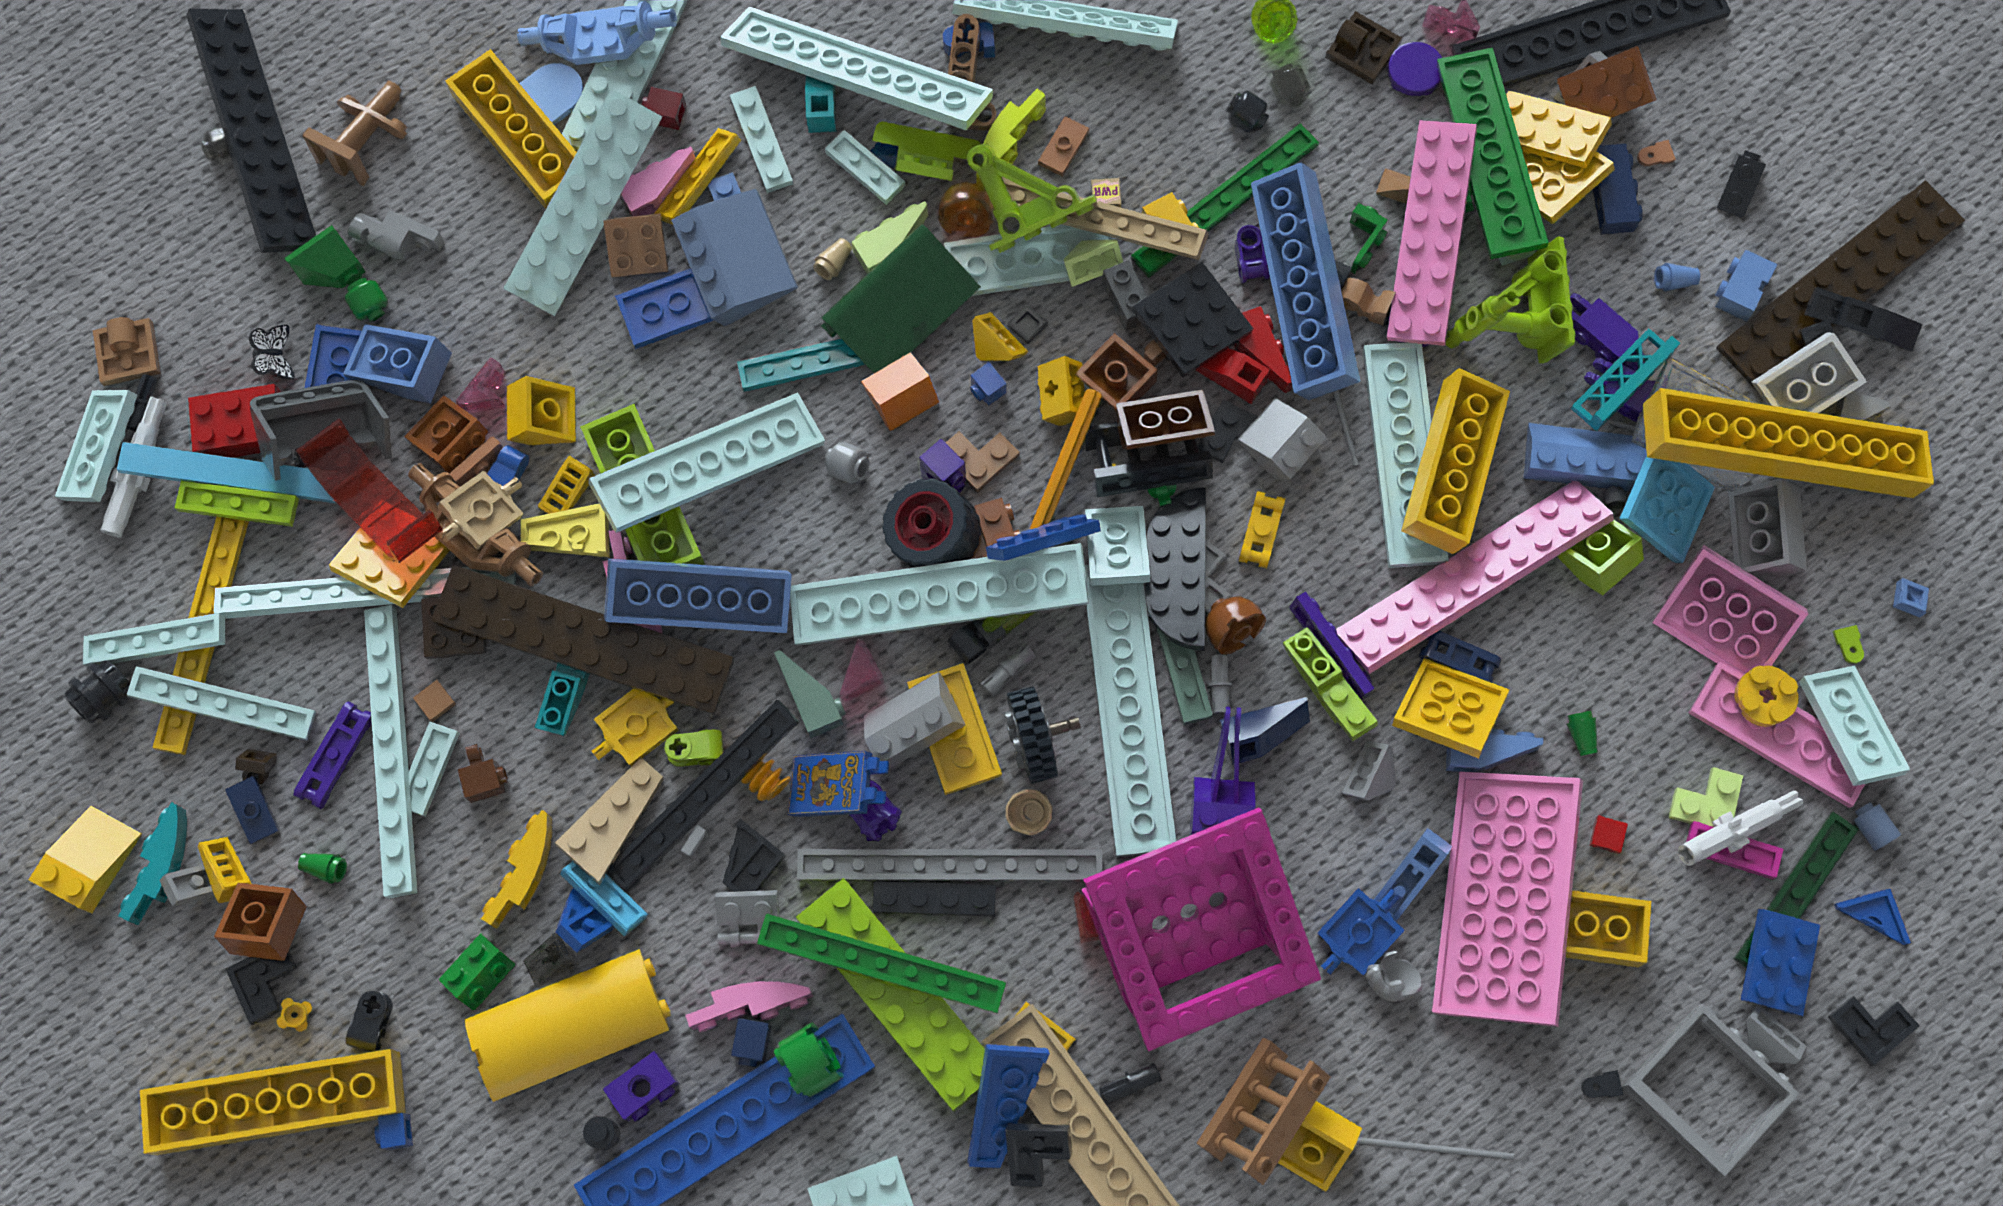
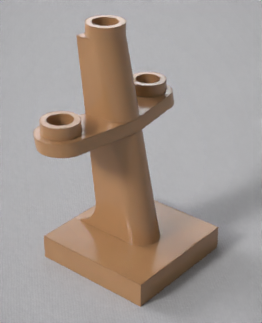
[302,81,407,186]

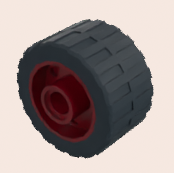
[882,479,981,568]

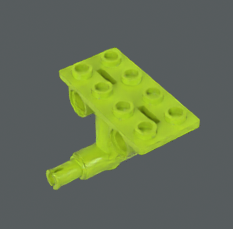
[967,144,1097,253]
[1446,237,1575,364]

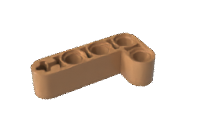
[948,14,998,131]

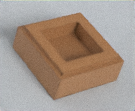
[413,680,456,722]

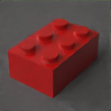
[188,384,281,458]

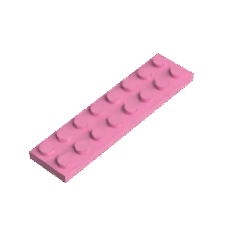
[1387,120,1477,346]

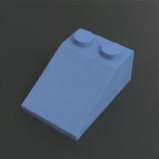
[343,324,452,403]

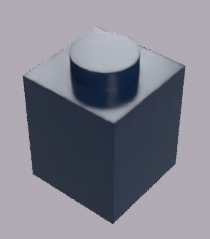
[731,1018,772,1068]

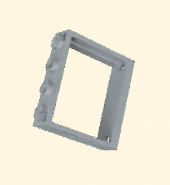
[1622,1004,1799,1178]

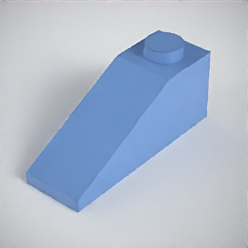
[1374,828,1452,922]

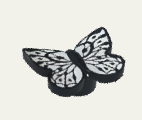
[248,325,295,380]

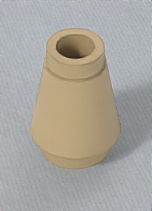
[813,238,852,280]

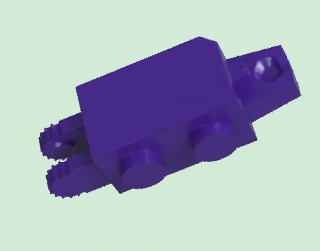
[1570,293,1646,370]
[1584,357,1666,426]

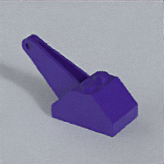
[1189,706,1256,836]

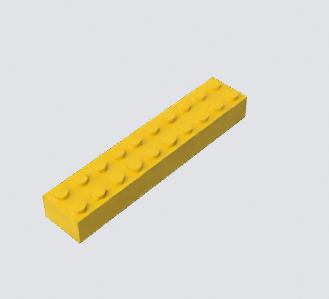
[1643,388,1934,498]

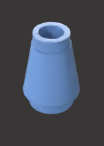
[1654,263,1700,292]

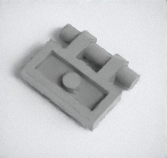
[715,890,779,948]

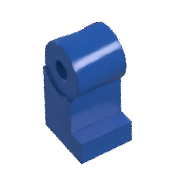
[943,22,995,58]
[487,445,530,486]

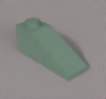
[774,650,846,739]

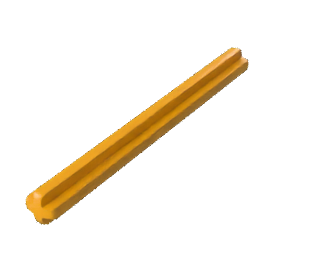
[1029,389,1102,530]

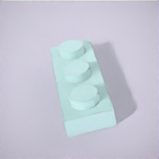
[825,130,906,205]
[408,722,460,817]

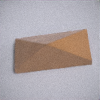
[1376,168,1411,204]

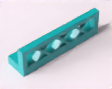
[1570,328,1680,431]

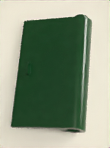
[821,224,981,374]

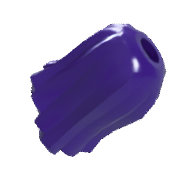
[849,780,902,841]

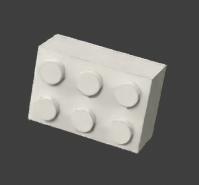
[1752,332,1867,413]

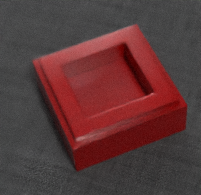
[1589,815,1628,854]

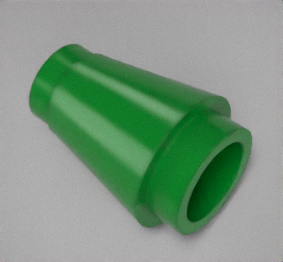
[1566,711,1598,756]
[298,853,347,884]

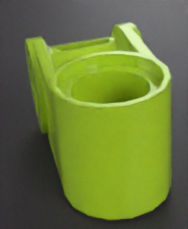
[664,729,723,767]

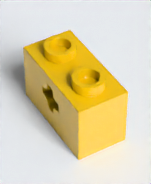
[1037,356,1085,426]

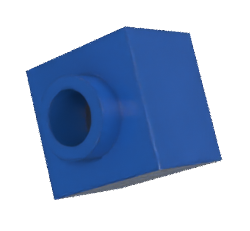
[970,362,1007,406]
[375,1113,413,1150]

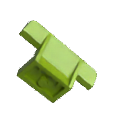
[872,122,980,181]

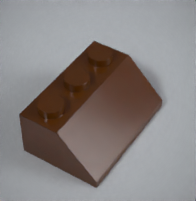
[1116,390,1215,450]

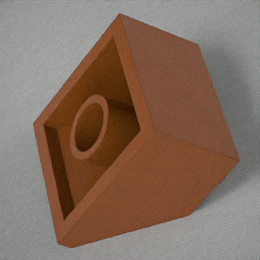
[1075,333,1157,410]

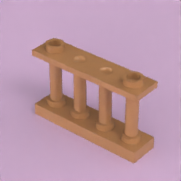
[1196,1037,1330,1185]

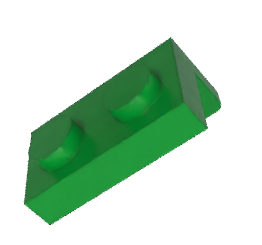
[438,933,515,1011]

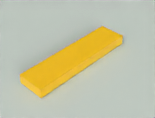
[654,128,741,225]

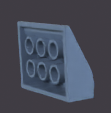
[671,189,798,326]

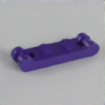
[293,701,372,809]

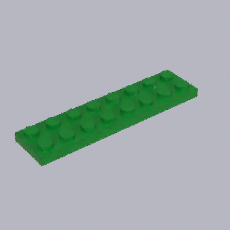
[1437,48,1549,260]

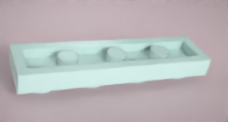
[730,86,793,193]

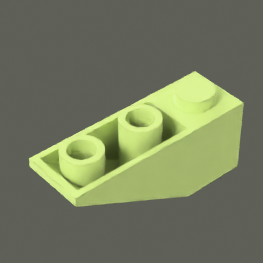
[852,201,928,274]

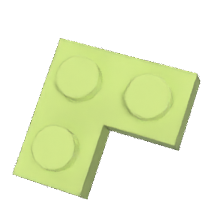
[1669,767,1743,827]

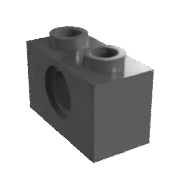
[1102,260,1147,332]

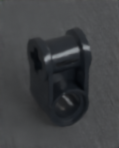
[345,991,393,1052]

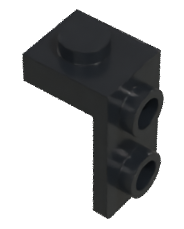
[1717,150,1766,217]

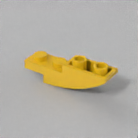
[481,810,552,929]

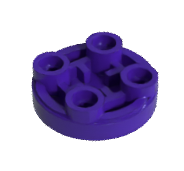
[1387,42,1442,96]

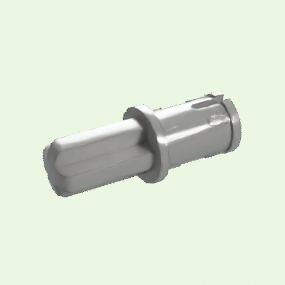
[1208,654,1232,715]

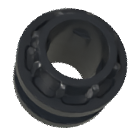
[64,661,130,723]

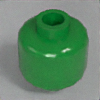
[345,278,388,322]

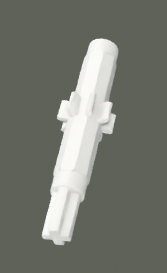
[100,397,167,538]
[1678,791,1803,866]

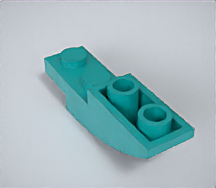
[535,663,590,736]
[118,802,187,925]

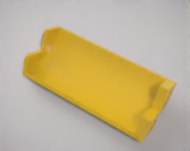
[465,949,671,1102]

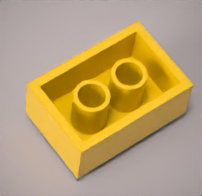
[1565,890,1652,968]

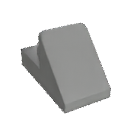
[159,864,226,909]

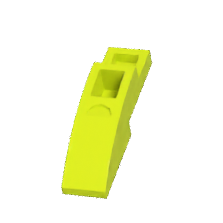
[976,89,1046,190]

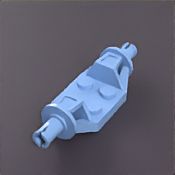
[517,1,677,65]

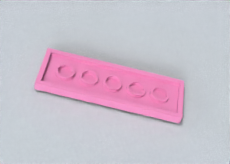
[1689,661,1865,808]

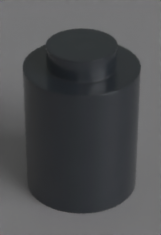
[583,1116,620,1150]

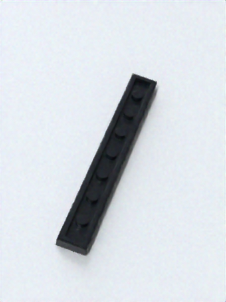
[607,700,799,892]

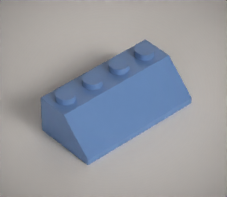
[1524,423,1647,492]

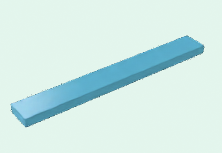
[117,442,362,506]

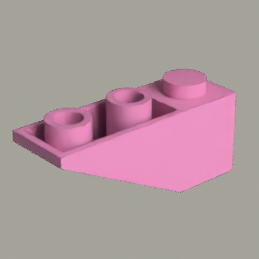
[620,147,695,216]

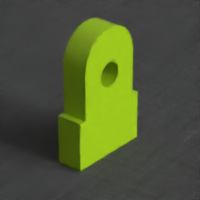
[1833,625,1864,664]

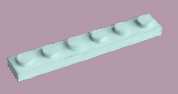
[127,666,316,741]

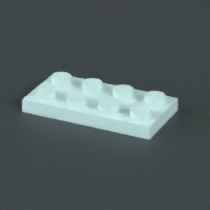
[55,390,137,502]
[1799,666,1910,786]

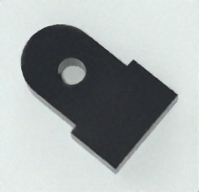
[1581,1070,1624,1098]

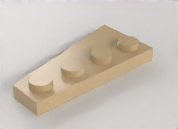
[555,758,663,885]

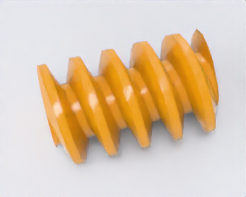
[741,758,791,801]

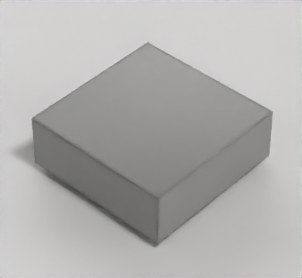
[681,825,710,860]

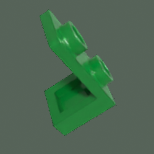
[1350,203,1388,274]

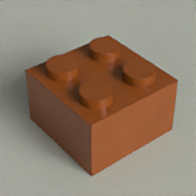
[214,883,307,961]

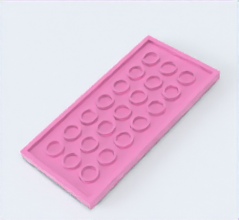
[1432,772,1583,1027]

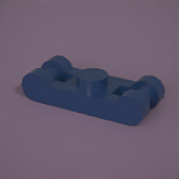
[1419,631,1502,683]

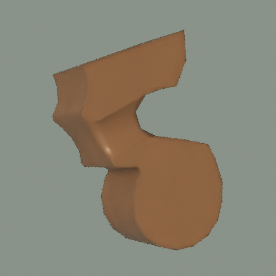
[1341,278,1396,325]

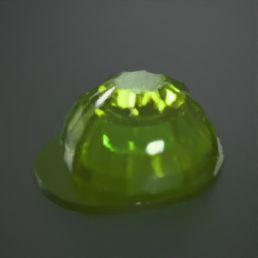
[1251,0,1298,44]

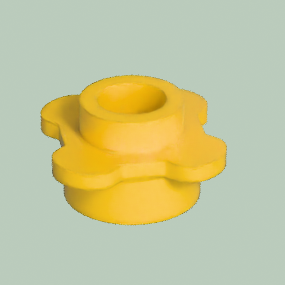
[277,998,312,1032]

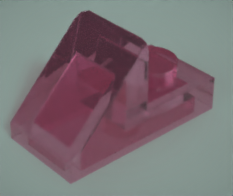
[1422,0,1480,41]
[455,357,506,413]

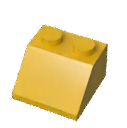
[507,376,576,445]
[1278,1101,1362,1192]

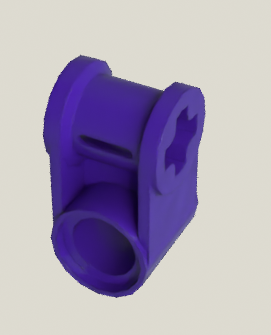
[1235,225,1270,283]

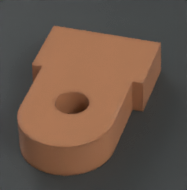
[1637,140,1676,166]

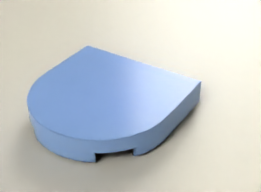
[519,63,583,125]

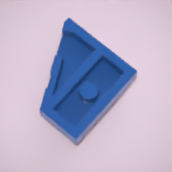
[555,887,615,953]

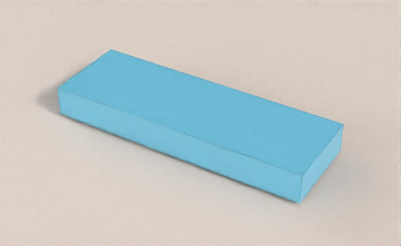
[560,861,648,937]

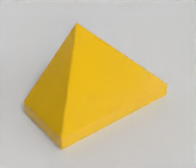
[972,312,1028,361]

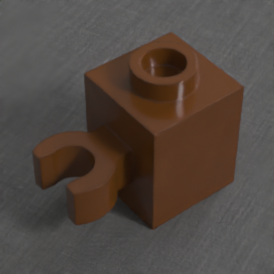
[457,744,508,803]

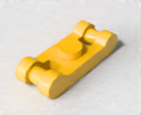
[1239,491,1286,569]

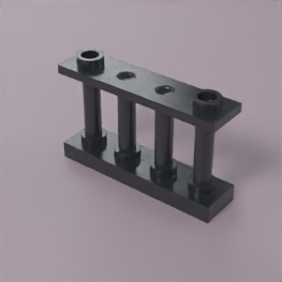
[1085,422,1213,498]

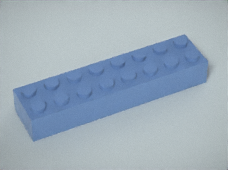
[1251,162,1361,400]

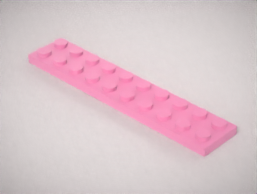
[1336,481,1614,674]

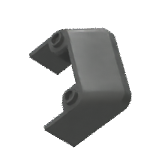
[250,380,392,481]

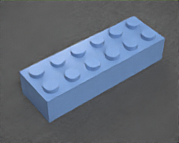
[604,558,792,633]

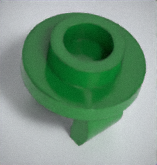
[1148,485,1177,506]

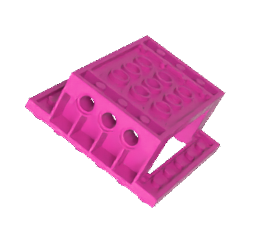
[1081,808,1322,1052]

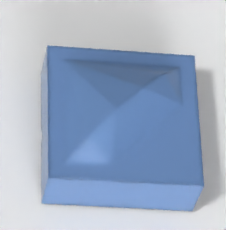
[1893,578,1929,618]

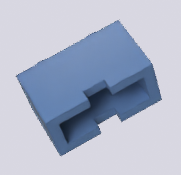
[1715,250,1777,322]

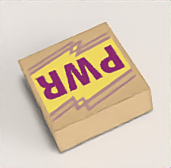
[1091,178,1121,208]

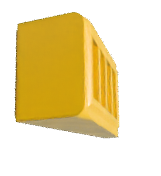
[537,456,595,514]
[197,837,252,903]

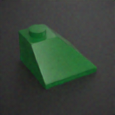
[284,225,366,288]

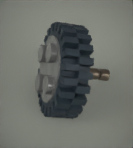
[1004,686,1081,784]

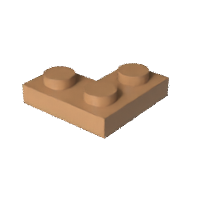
[946,431,1020,492]

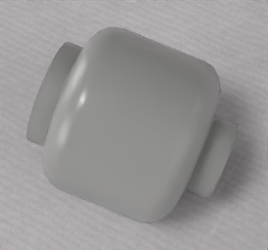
[824,442,870,484]

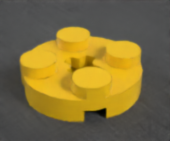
[1734,666,1799,727]

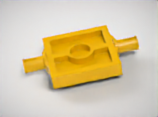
[591,688,679,767]

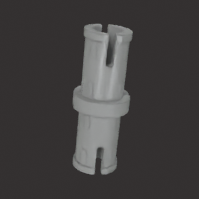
[980,644,1037,698]

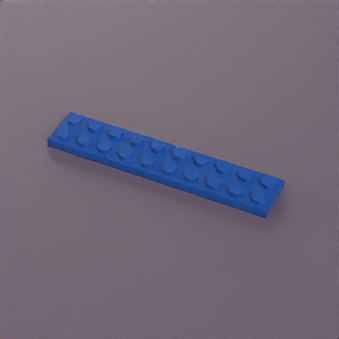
[574,1013,876,1206]

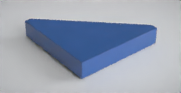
[1834,888,1911,945]

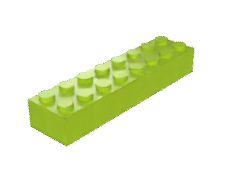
[796,878,985,1112]

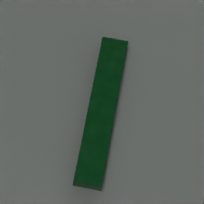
[1733,811,1859,968]

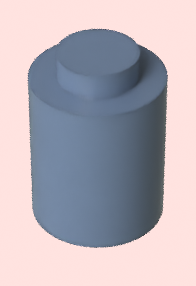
[1853,802,1901,851]

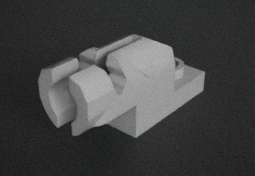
[348,210,445,259]

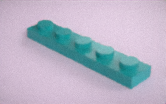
[737,339,865,392]

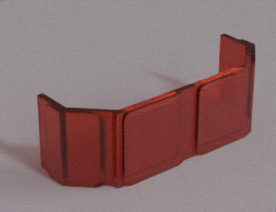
[296,419,443,563]

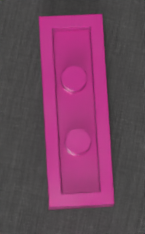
[1686,821,1783,880]

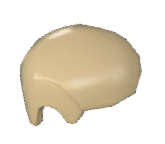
[1005,789,1053,835]

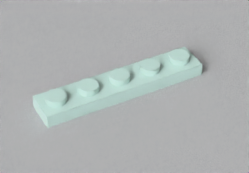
[83,613,225,666]

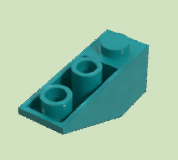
[805,75,837,133]

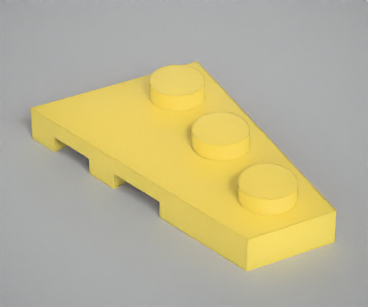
[521,504,610,557]

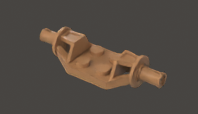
[408,463,543,587]

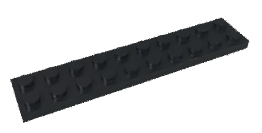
[1451,0,1731,87]
[186,9,316,253]

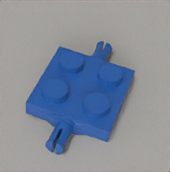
[1317,888,1405,976]

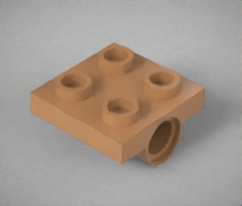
[603,214,669,277]
[93,317,161,386]

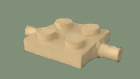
[438,471,523,550]

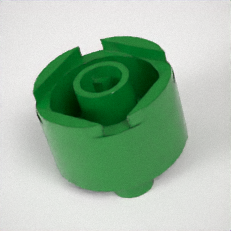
[773,1023,844,1097]

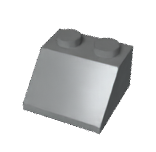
[1237,399,1327,481]

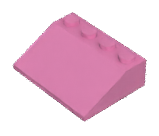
[1652,545,1808,675]

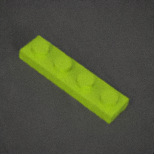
[174,480,299,527]

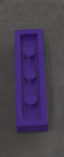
[1289,592,1374,700]

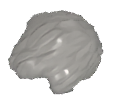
[1366,951,1423,1002]

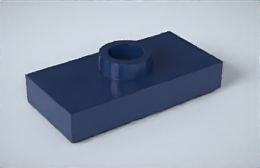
[225,776,280,844]

